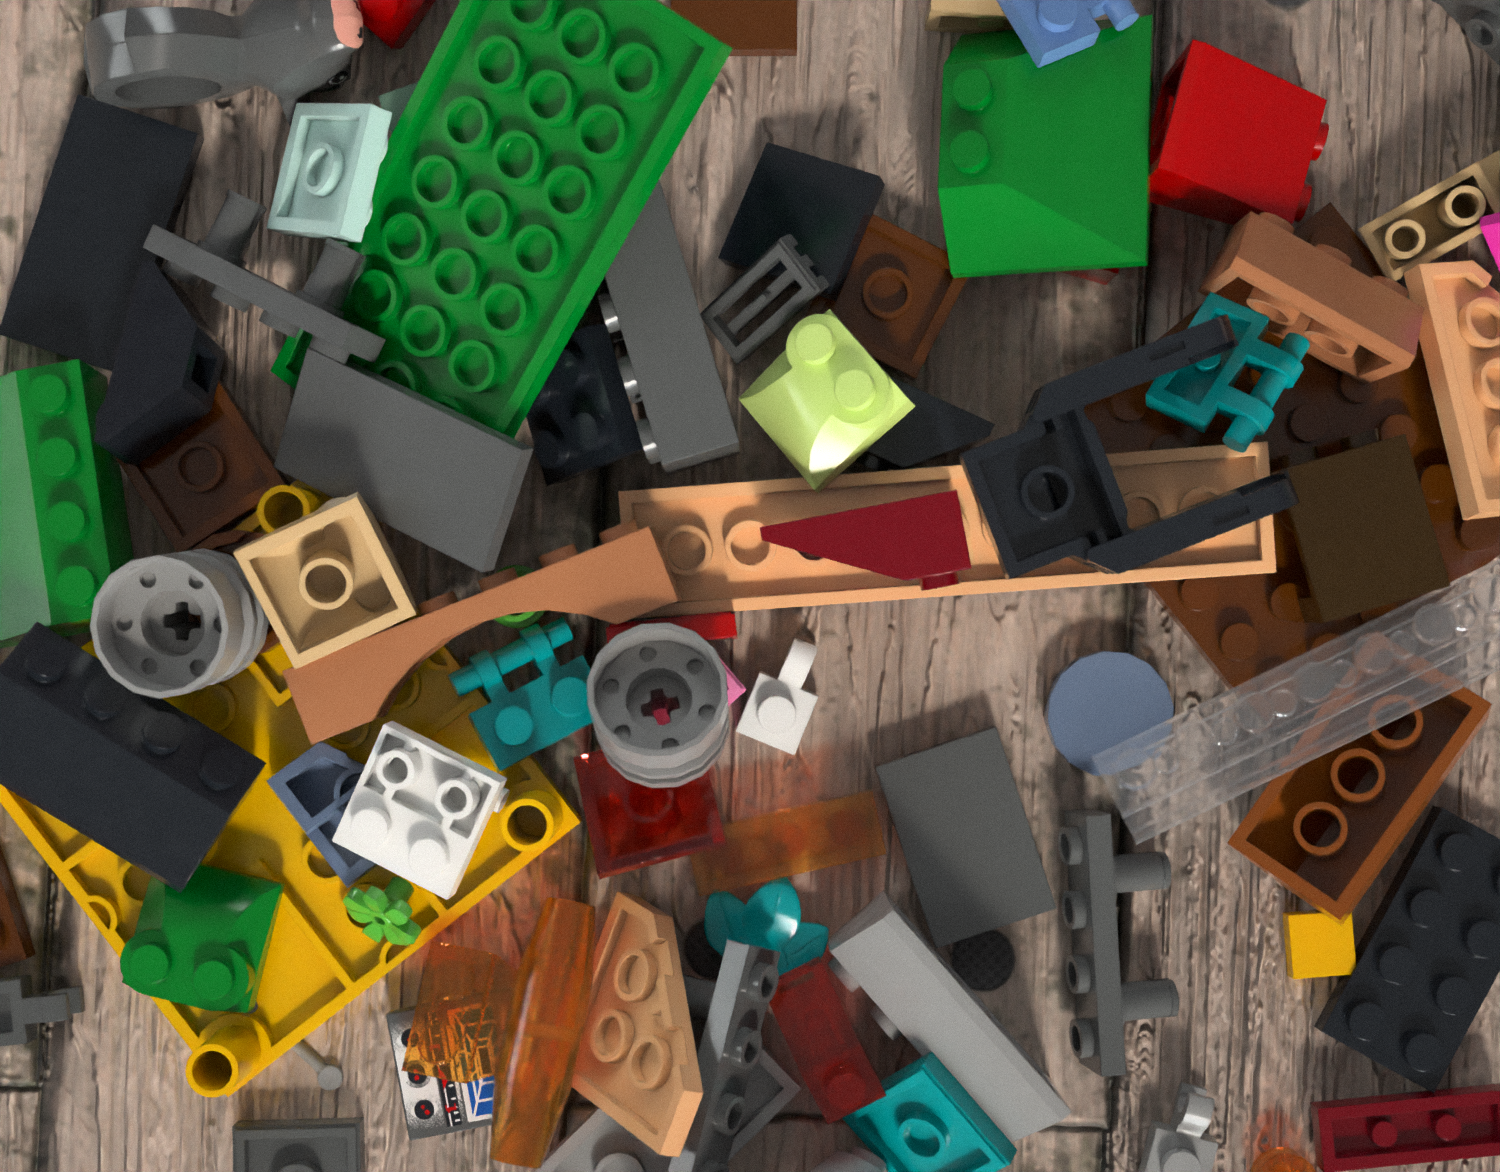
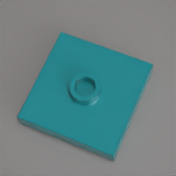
[839,1051,1017,1172]

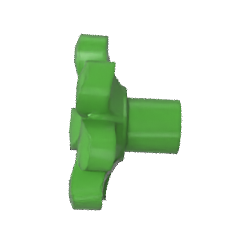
[343,877,421,946]

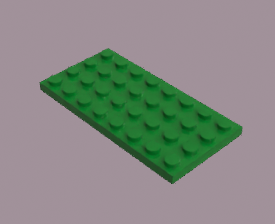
[270,0,733,438]

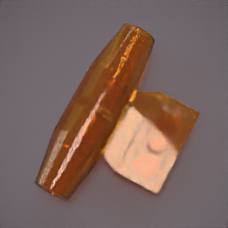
[401,897,596,1168]

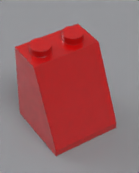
[1149,39,1329,225]

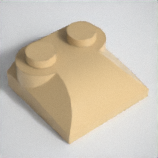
[233,492,417,670]

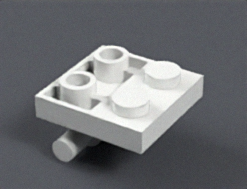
[332,721,510,900]

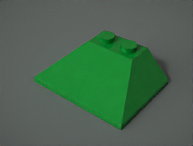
[938,14,1154,278]

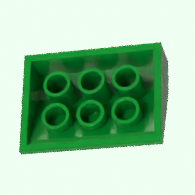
[0,359,134,649]

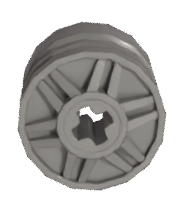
[90,548,269,698]
[587,623,730,788]

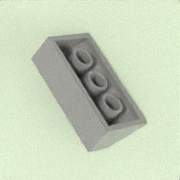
[827,890,1071,1143]

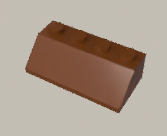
[1227,633,1492,926]

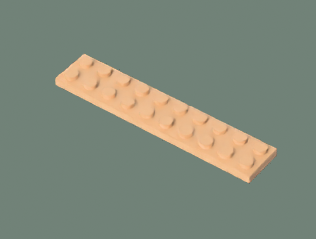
[618,441,1276,619]

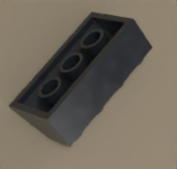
[0,621,266,893]

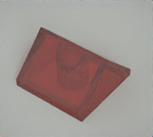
[573,750,727,879]

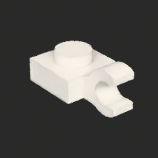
[736,637,818,755]

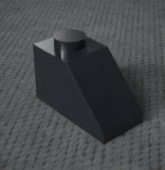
[853,376,995,472]

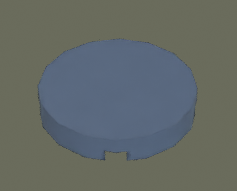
[1044,651,1174,777]

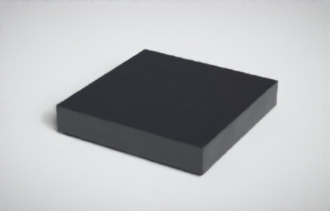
[718,142,885,301]

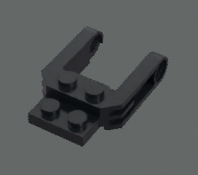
[958,314,1300,579]

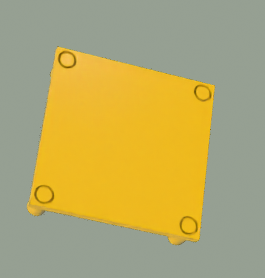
[0,479,583,1097]

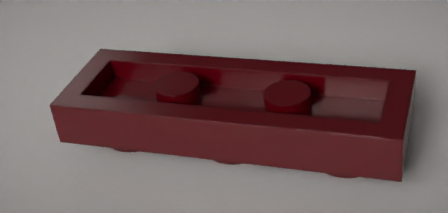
[1310,1083,1500,1172]

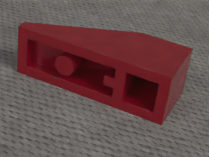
[760,490,972,591]

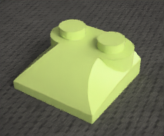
[738,309,915,493]

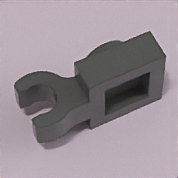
[0,974,85,1047]

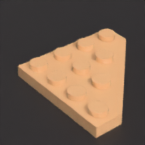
[1404,260,1500,520]

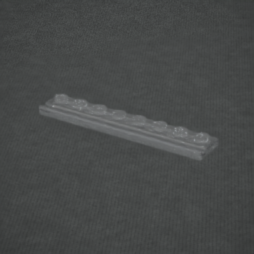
[1092,558,1500,845]

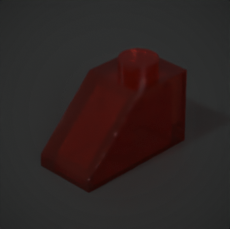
[769,956,887,1125]

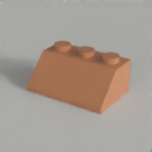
[1197,211,1424,385]

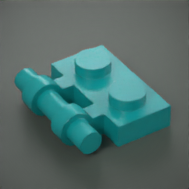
[1146,292,1310,453]
[448,617,593,773]

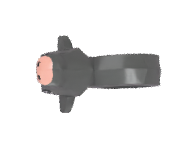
[84,0,364,127]

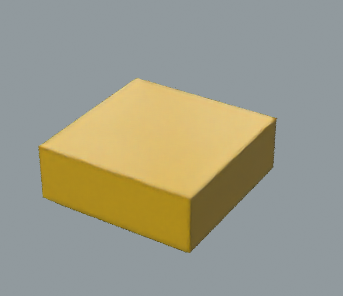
[1282,910,1356,979]

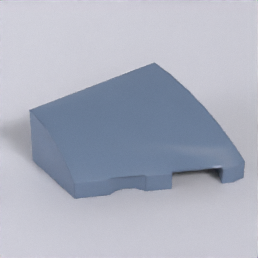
[266,741,378,888]

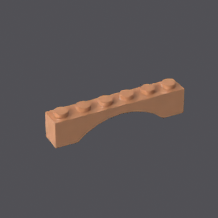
[282,519,682,745]

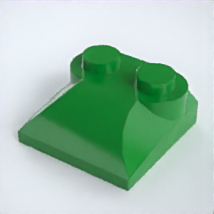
[120,863,285,1013]

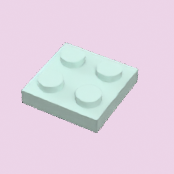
[267,103,392,242]

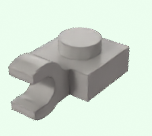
[1138,1082,1219,1172]

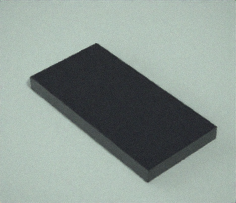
[0,94,204,372]

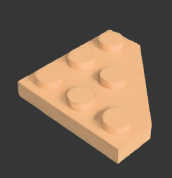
[550,891,703,1157]

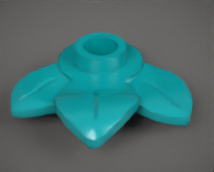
[704,875,829,993]

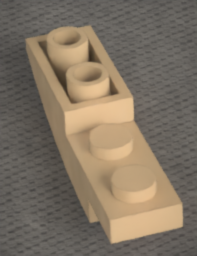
[1357,150,1500,281]

